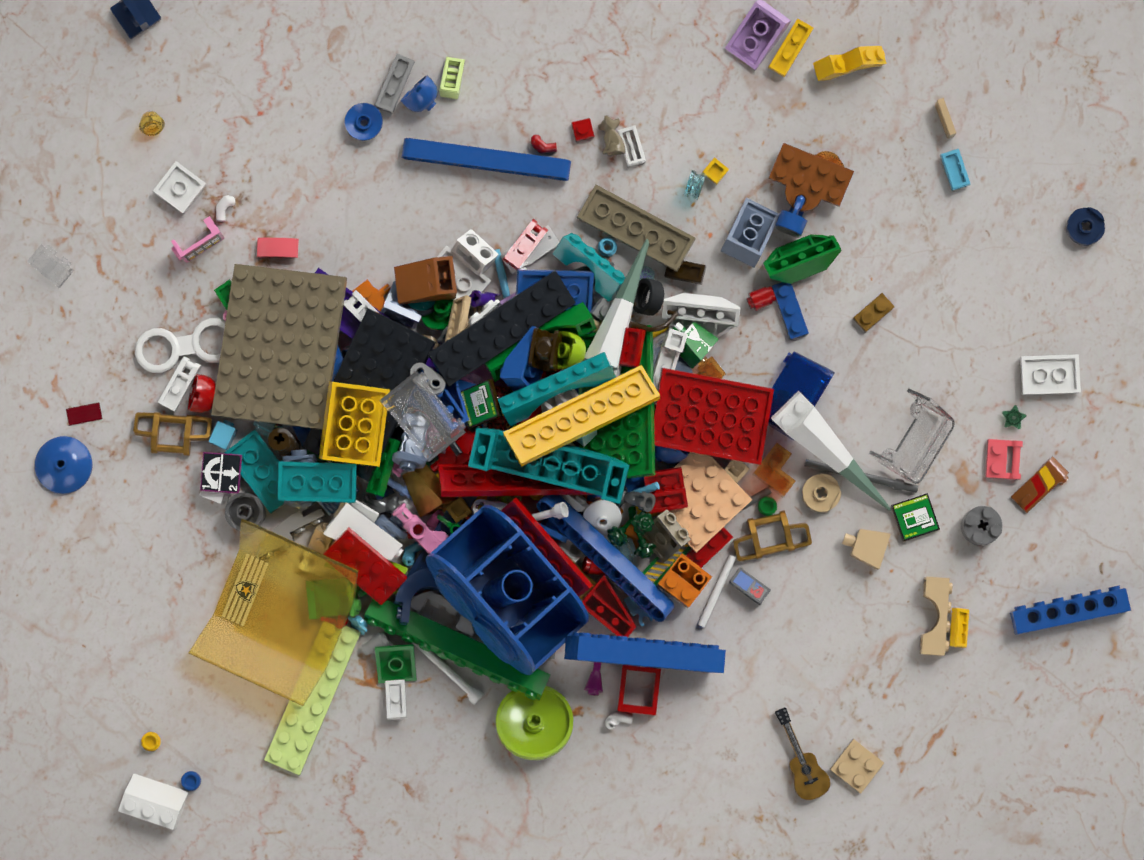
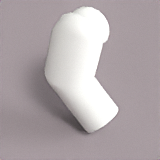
[216,195,235,222]
[605,711,633,729]

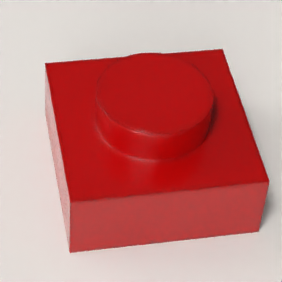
[572,118,595,142]

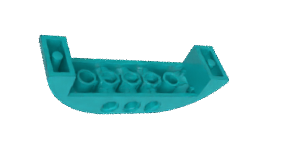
[468,428,630,504]

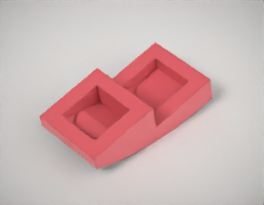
[257,238,299,258]

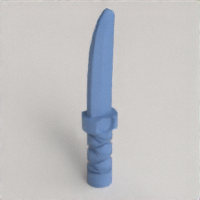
[387,477,412,500]

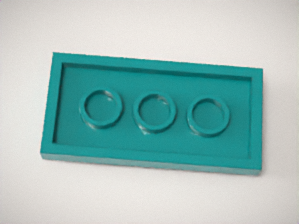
[224,429,285,514]
[278,461,357,503]

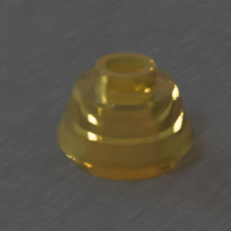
[139,111,165,136]

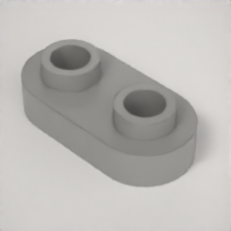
[410,363,445,395]

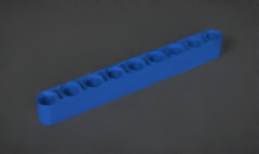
[401,138,571,181]
[537,495,674,622]

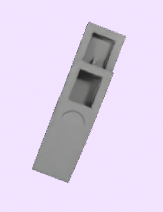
[257,509,326,559]

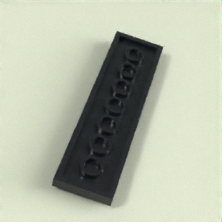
[427,270,576,386]

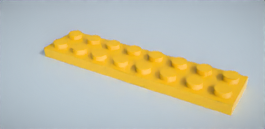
[503,365,660,467]

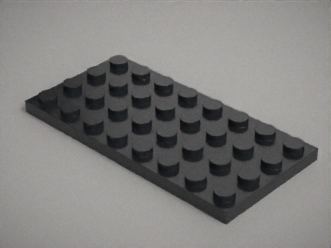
[302,308,436,481]

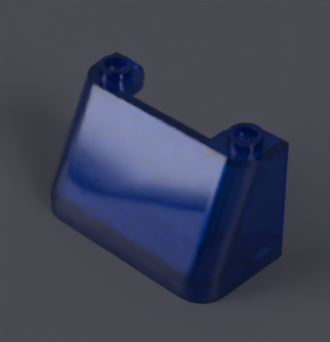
[768,351,835,441]

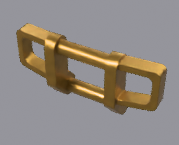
[133,412,212,456]
[733,510,812,561]

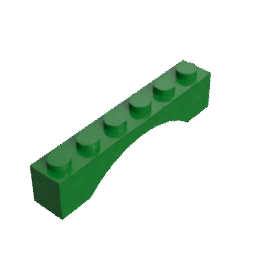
[484,302,597,382]

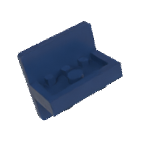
[110,0,161,39]

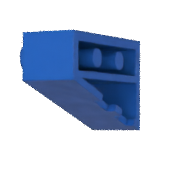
[419,371,469,435]

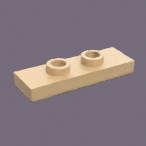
[445,295,471,341]

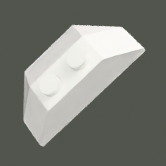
[662,293,740,338]

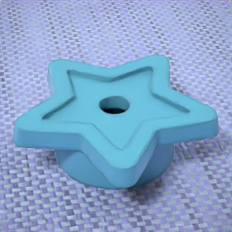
[348,615,368,635]

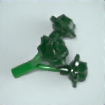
[607,506,656,559]

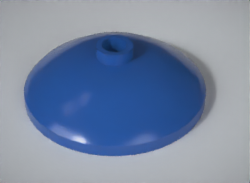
[35,436,93,494]

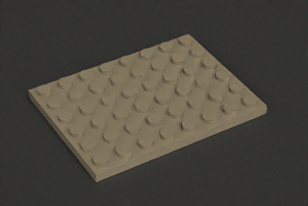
[211,264,347,430]

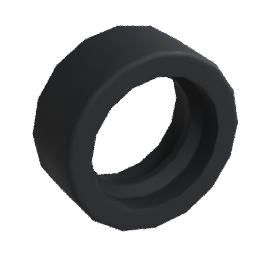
[633,278,665,316]

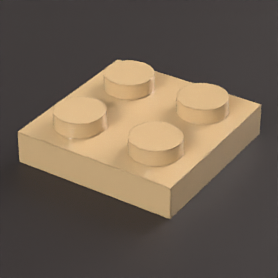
[830,739,884,794]

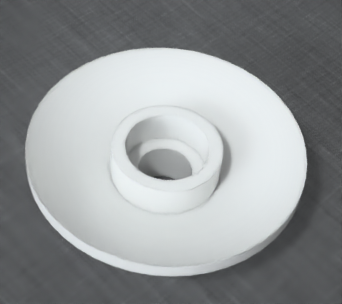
[583,500,622,535]

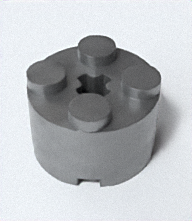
[225,493,266,532]
[961,506,1002,546]

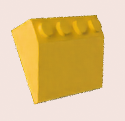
[319,381,390,467]

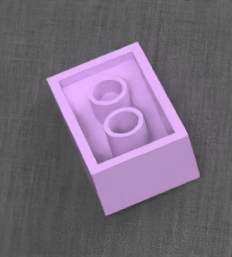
[725,0,791,70]

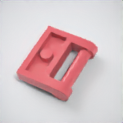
[985,439,1023,480]

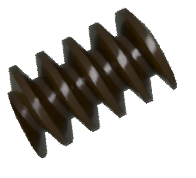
[268,428,300,457]

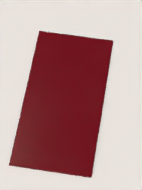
[66,402,102,426]

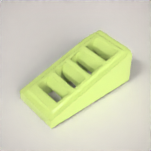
[439,57,465,99]

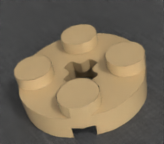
[802,474,841,512]

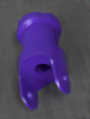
[469,290,500,307]

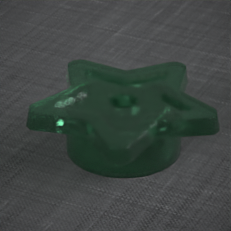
[1002,405,1027,429]

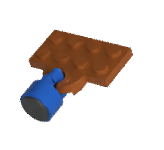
[769,143,854,237]

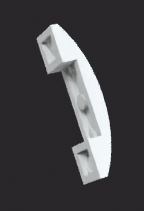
[653,328,688,405]

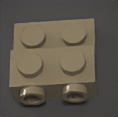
[641,510,691,563]

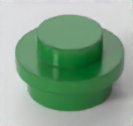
[758,497,777,516]

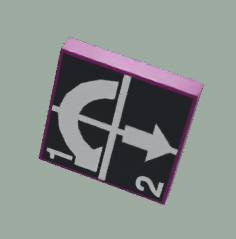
[200,452,243,494]

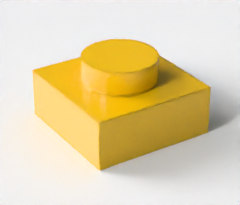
[702,157,729,185]

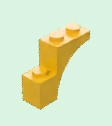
[813,46,887,81]

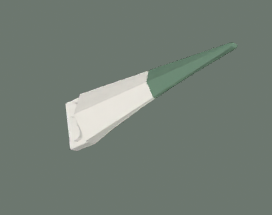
[584,239,649,377]
[771,391,891,511]

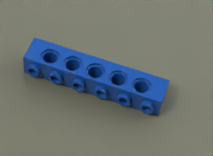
[1010,585,1131,635]

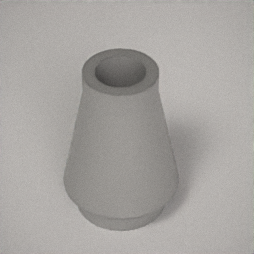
[362,632,392,656]

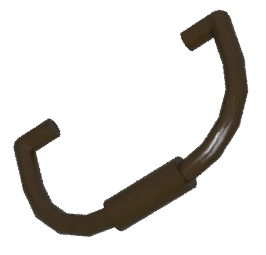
[629,301,678,333]

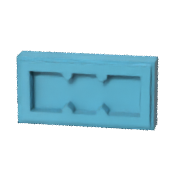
[940,149,971,191]

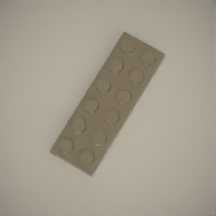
[577,185,696,272]

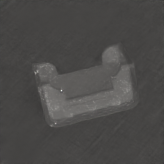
[380,371,466,462]

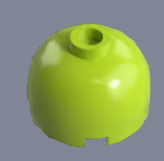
[557,331,586,370]

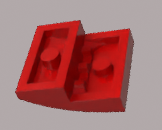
[644,467,688,514]

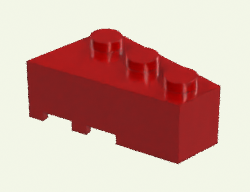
[582,575,636,637]

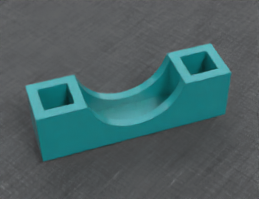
[552,233,626,302]

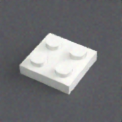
[153,161,207,214]

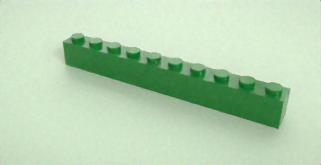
[364,599,551,700]

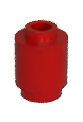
[746,286,776,311]

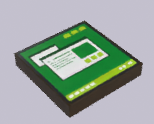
[460,379,503,428]
[891,493,940,542]

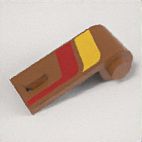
[1011,456,1069,513]

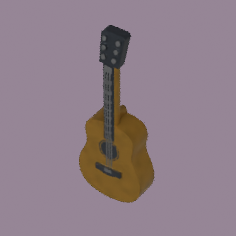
[775,707,830,800]

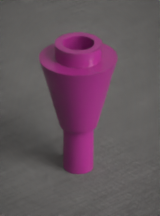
[584,662,603,696]

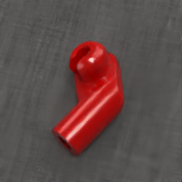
[530,135,557,154]

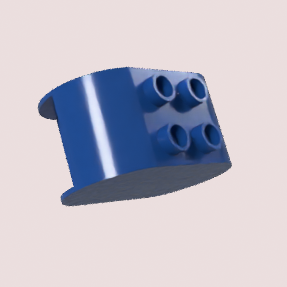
[426,505,589,675]

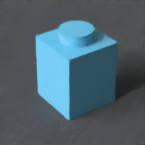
[208,420,238,450]

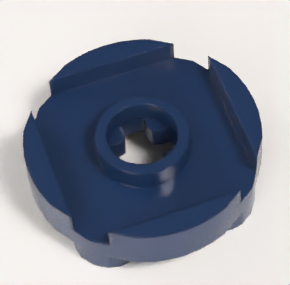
[1066,207,1105,246]

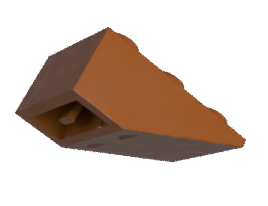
[394,256,457,304]

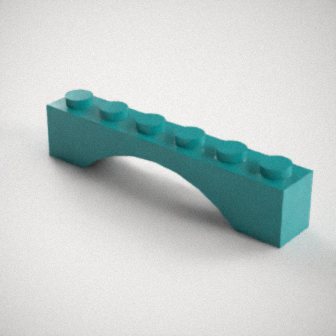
[498,352,616,426]

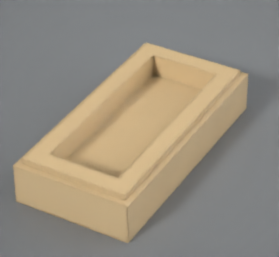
[935,98,956,139]

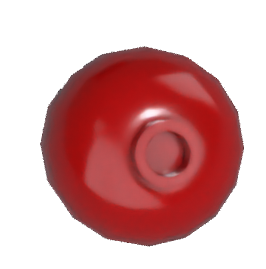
[188,374,216,413]

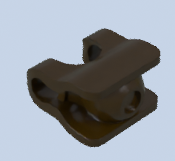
[528,328,563,372]

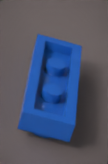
[772,282,809,340]

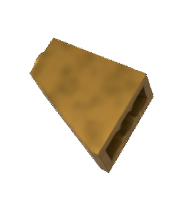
[402,465,456,517]

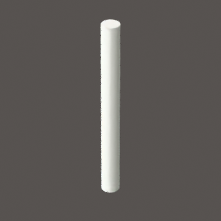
[698,555,736,628]

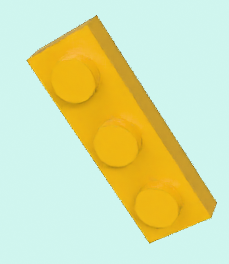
[768,18,814,77]

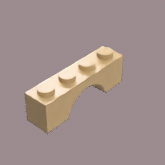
[919,577,953,656]

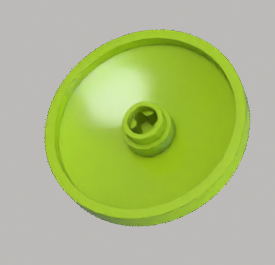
[496,686,574,760]

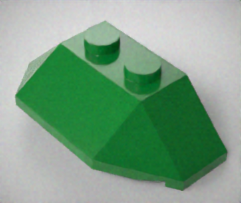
[763,234,842,284]

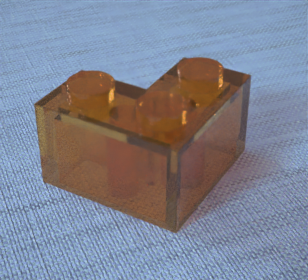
[752,443,796,498]

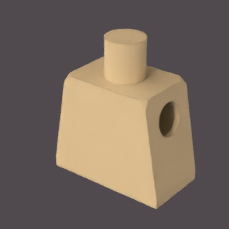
[842,529,891,570]

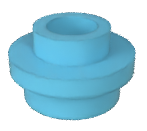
[598,238,617,257]

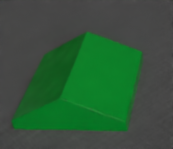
[375,644,417,684]

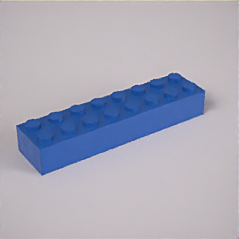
[564,632,726,673]

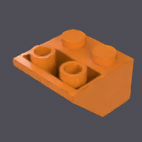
[657,553,712,608]

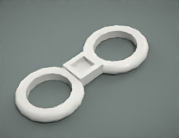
[135,318,226,373]

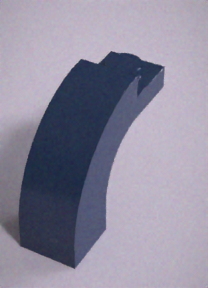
[394,568,440,625]

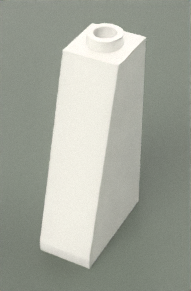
[323,503,403,560]

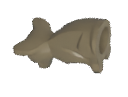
[598,115,626,156]

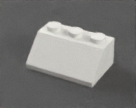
[118,774,189,830]

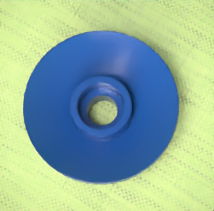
[345,103,383,141]

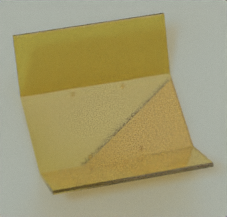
[189,519,358,706]

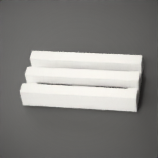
[617,125,646,167]

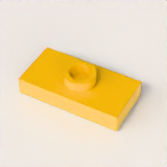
[949,608,969,648]

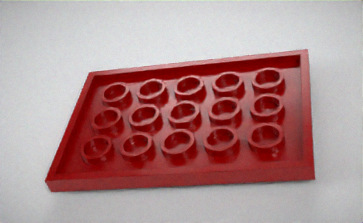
[654,368,774,465]

